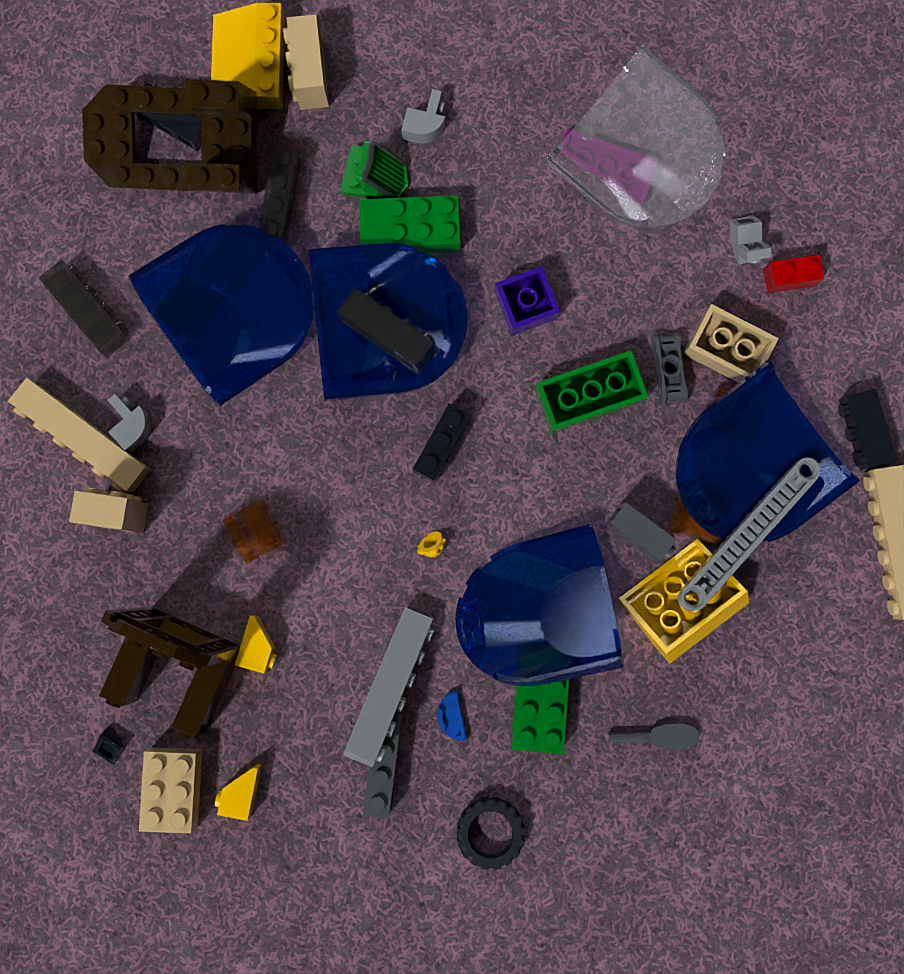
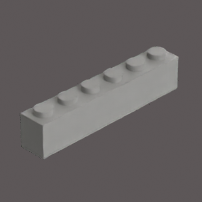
[343,607,435,768]

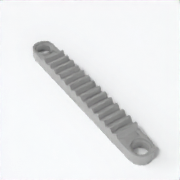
[678,458,820,611]

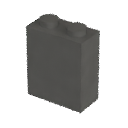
[604,502,676,562]

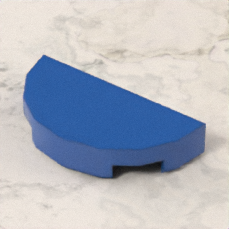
[437,690,467,741]

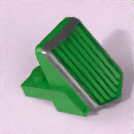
[340,140,409,199]

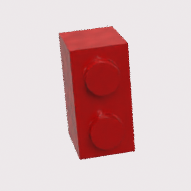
[763,255,825,293]

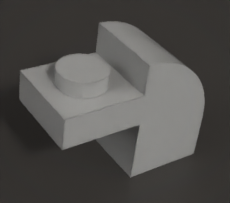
[401,89,445,144]
[729,215,772,264]
[108,394,151,453]

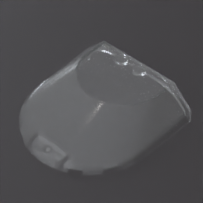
[543,45,725,228]

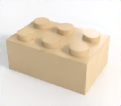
[283,14,329,110]
[683,304,779,388]
[69,487,148,533]
[139,747,202,833]

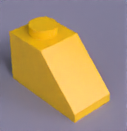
[235,615,277,674]
[215,764,262,821]

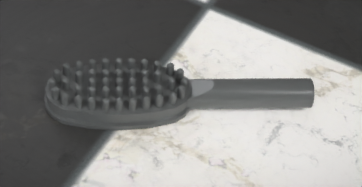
[608,723,699,749]

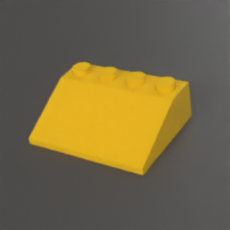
[211,3,285,109]
[619,539,749,664]

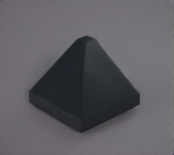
[93,725,124,765]

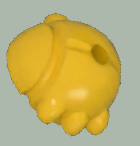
[417,531,446,558]

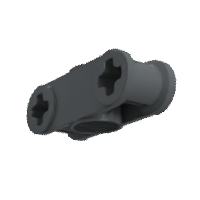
[651,333,688,405]

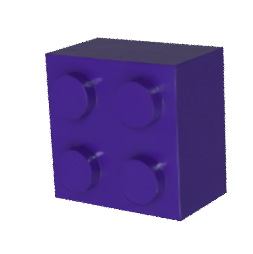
[494,266,560,336]

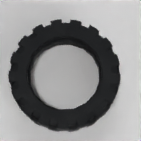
[457,797,525,870]

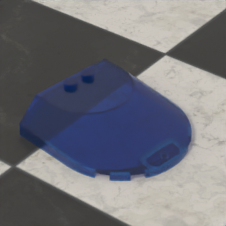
[128,224,314,407]
[309,243,468,402]
[675,360,860,542]
[455,524,624,686]

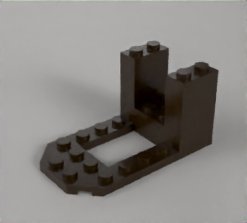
[82,79,257,194]
[99,607,241,739]

